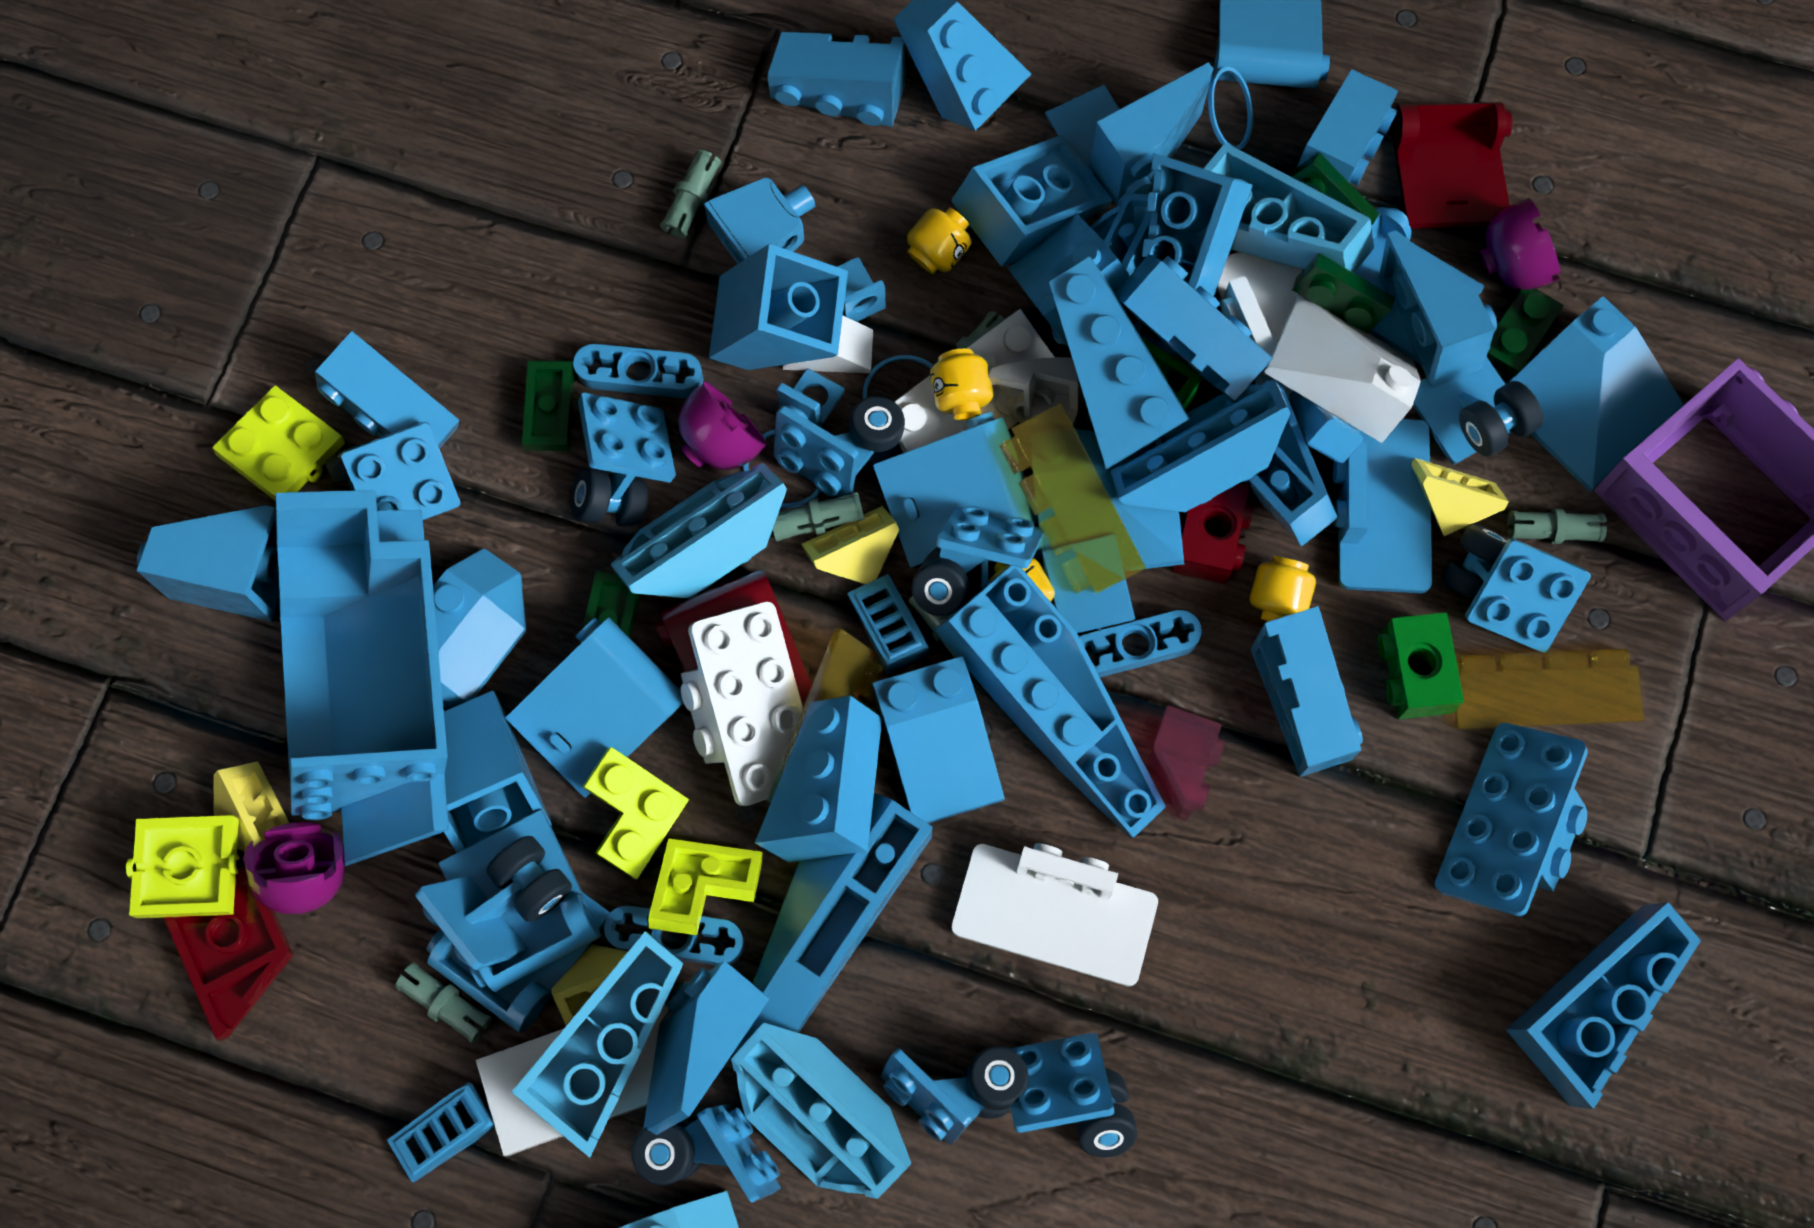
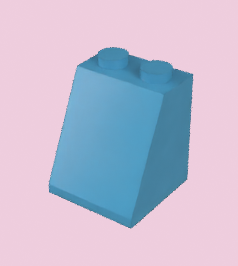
[709,244,848,370]
[137,505,280,622]
[444,691,552,853]

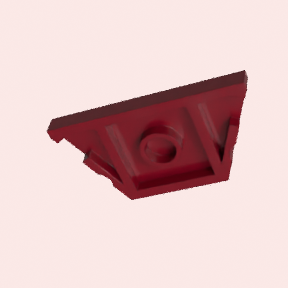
[163,868,294,1041]

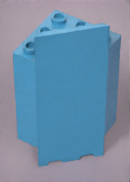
[276,490,449,867]

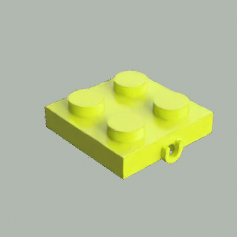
[212,385,345,501]
[126,815,239,918]

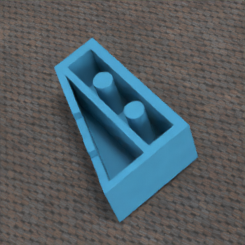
[893,0,1031,131]
[767,32,906,127]
[1297,69,1398,186]
[315,331,460,449]
[1242,379,1338,547]
[1250,606,1363,777]

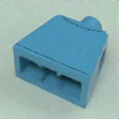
[704,178,816,264]

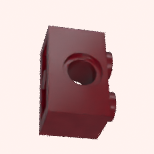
[1172,483,1254,584]

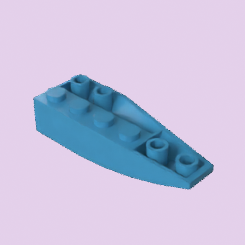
[934,565,1166,839]
[733,792,933,1054]

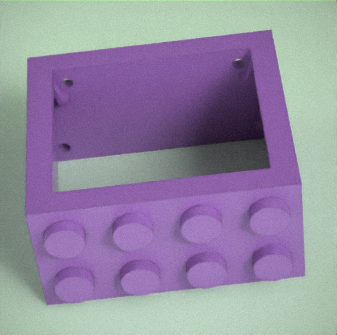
[1594,358,1814,622]

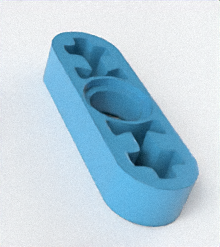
[573,344,704,398]
[1079,610,1202,678]
[604,906,745,966]

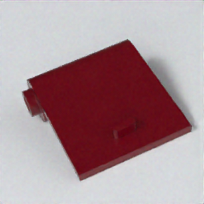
[1392,102,1513,229]
[654,569,817,703]

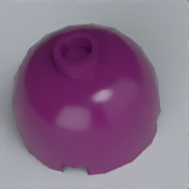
[1479,198,1561,290]
[678,381,767,470]
[243,823,345,914]

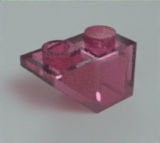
[1148,705,1225,821]

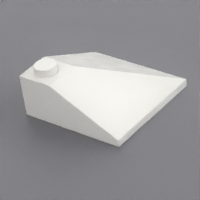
[1264,295,1421,443]

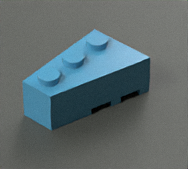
[1114,254,1273,401]
[755,696,882,862]

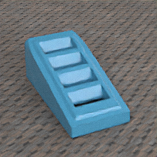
[1289,390,1363,463]
[847,574,929,675]
[387,1082,495,1183]

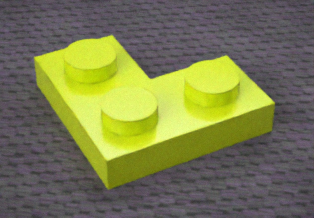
[582,747,689,880]
[648,838,762,935]

